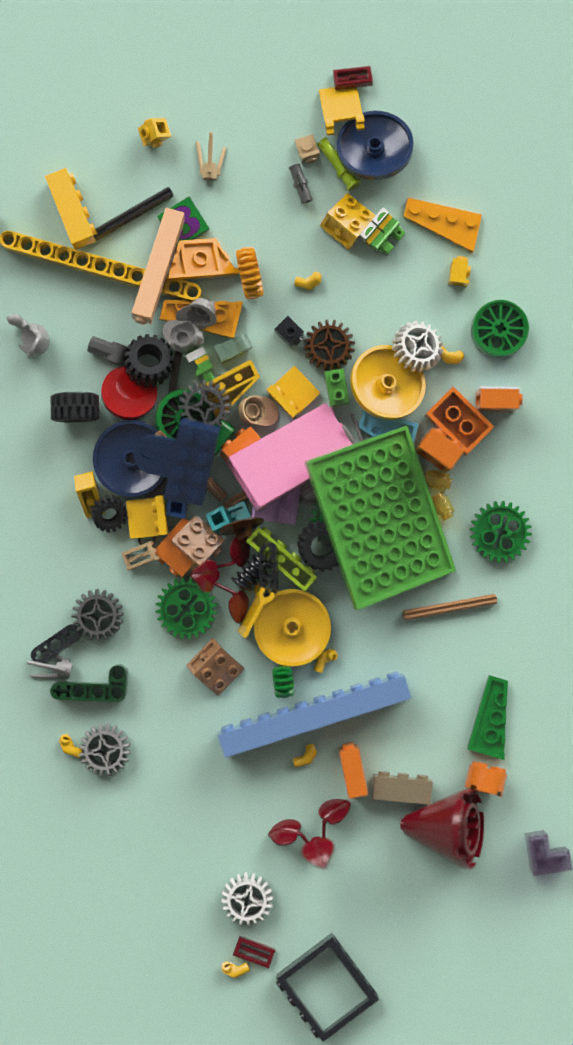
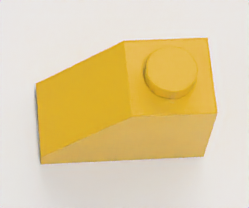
[74,471,105,518]

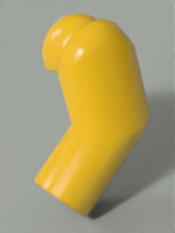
[294,272,322,290]
[440,346,464,364]
[314,649,338,673]
[59,734,83,758]
[293,744,317,767]
[221,961,250,978]

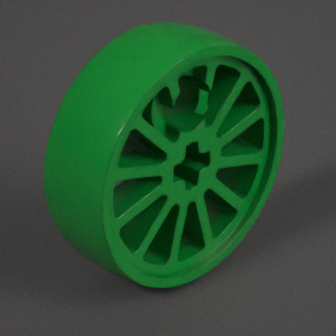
[471,300,529,358]
[155,389,213,439]

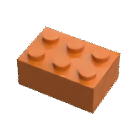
[424,386,494,456]
[415,427,465,473]

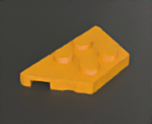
[167,238,239,281]

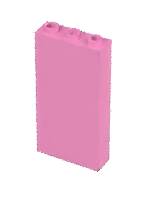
[226,403,352,511]

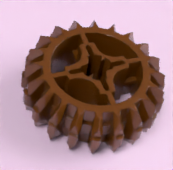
[304,320,355,371]

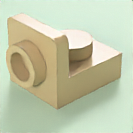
[295,134,320,164]

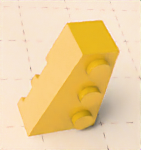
[200,360,260,417]

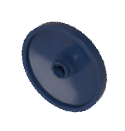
[337,111,413,180]
[93,420,165,497]

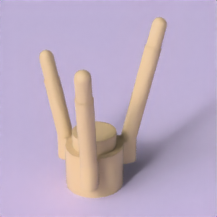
[196,132,226,180]

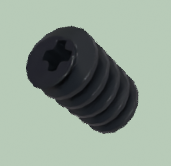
[231,552,272,593]

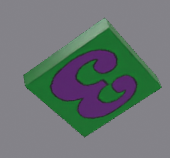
[157,196,210,247]

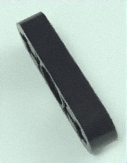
[259,542,279,597]
[31,624,81,664]

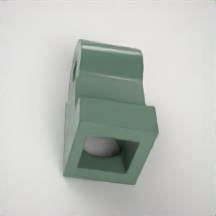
[214,333,252,364]

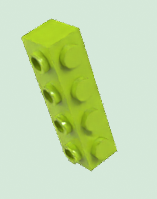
[246,527,317,592]

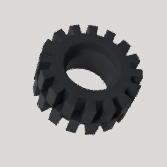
[91,495,128,533]

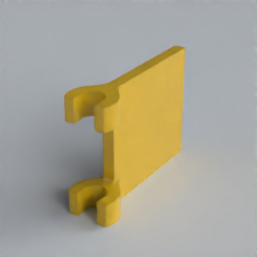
[319,87,365,136]
[237,583,275,638]

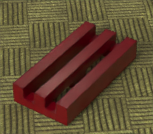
[333,66,373,90]
[233,935,276,968]

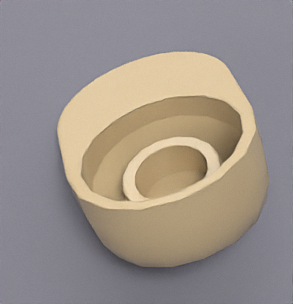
[238,395,279,426]

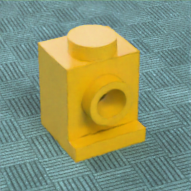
[448,256,471,287]

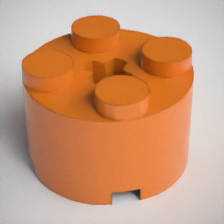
[464,761,507,797]

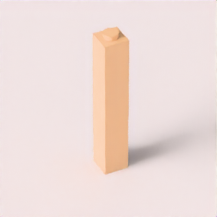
[132,208,185,325]

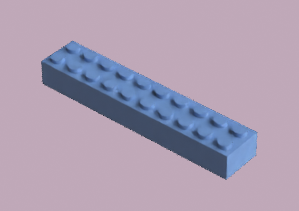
[218,671,411,758]

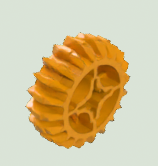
[236,247,264,299]

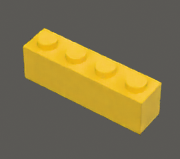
[45,168,97,250]

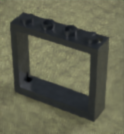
[276,933,379,1042]

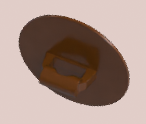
[219,517,264,541]

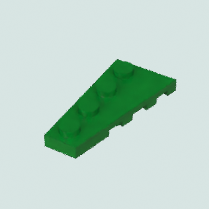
[467,675,508,760]

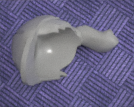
[7,314,50,358]
[162,320,204,353]

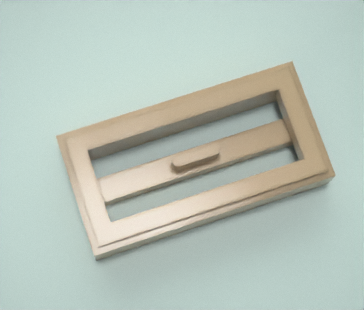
[121,541,159,571]

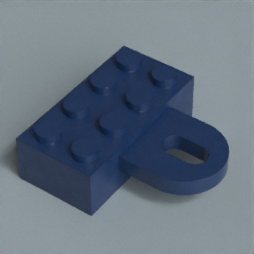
[134,418,221,506]

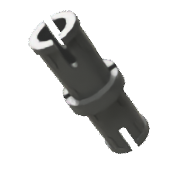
[289,163,313,204]

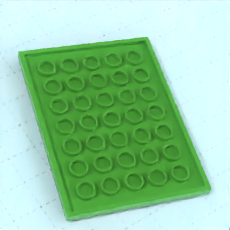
[304,426,456,610]

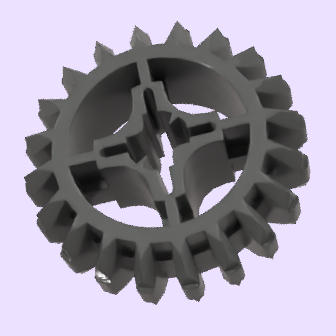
[179,379,231,427]
[72,589,124,641]

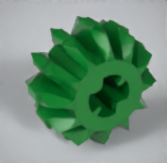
[272,665,294,699]

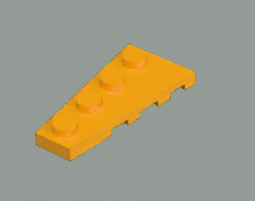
[403,198,482,253]
[159,300,243,339]

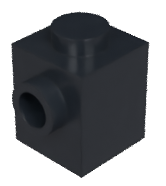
[274,316,304,348]

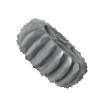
[79,723,131,776]

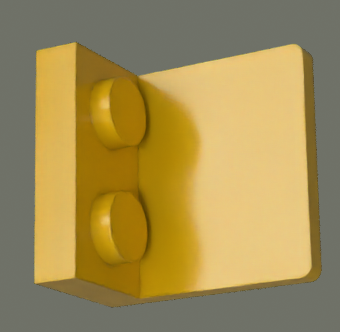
[320,193,376,250]
[266,366,320,419]
[126,496,169,539]

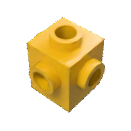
[138,118,171,148]

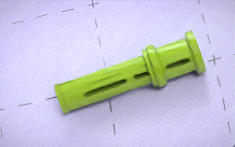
[317,137,362,192]

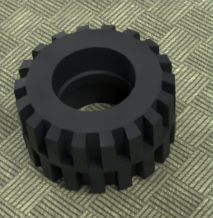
[124,334,174,387]
[50,392,99,423]
[297,520,339,572]

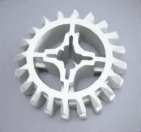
[392,320,443,372]
[221,872,273,926]

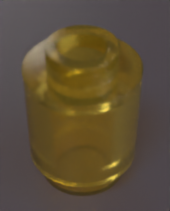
[425,469,452,492]
[432,491,455,521]

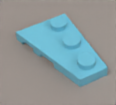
[359,409,419,444]

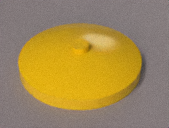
[350,345,426,420]
[254,589,331,666]

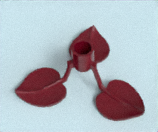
[190,532,250,623]
[268,799,351,869]

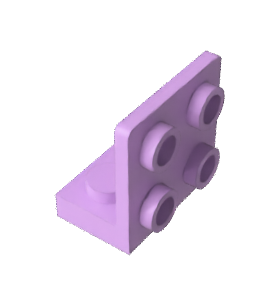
[252,487,301,525]

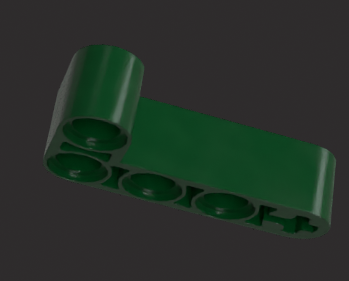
[50,664,128,702]

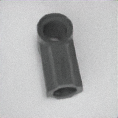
[87,336,127,366]

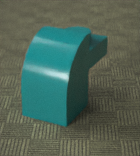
[205,501,252,534]

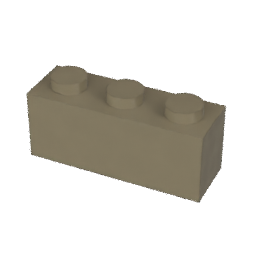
[372,771,433,805]

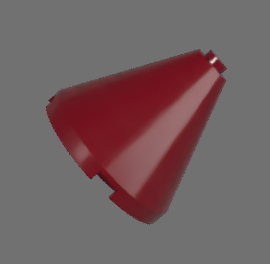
[400,789,484,869]

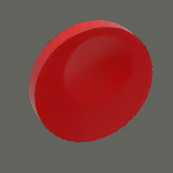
[101,366,157,420]

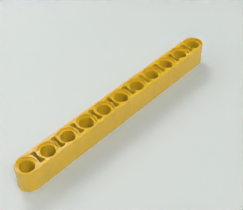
[0,230,202,301]

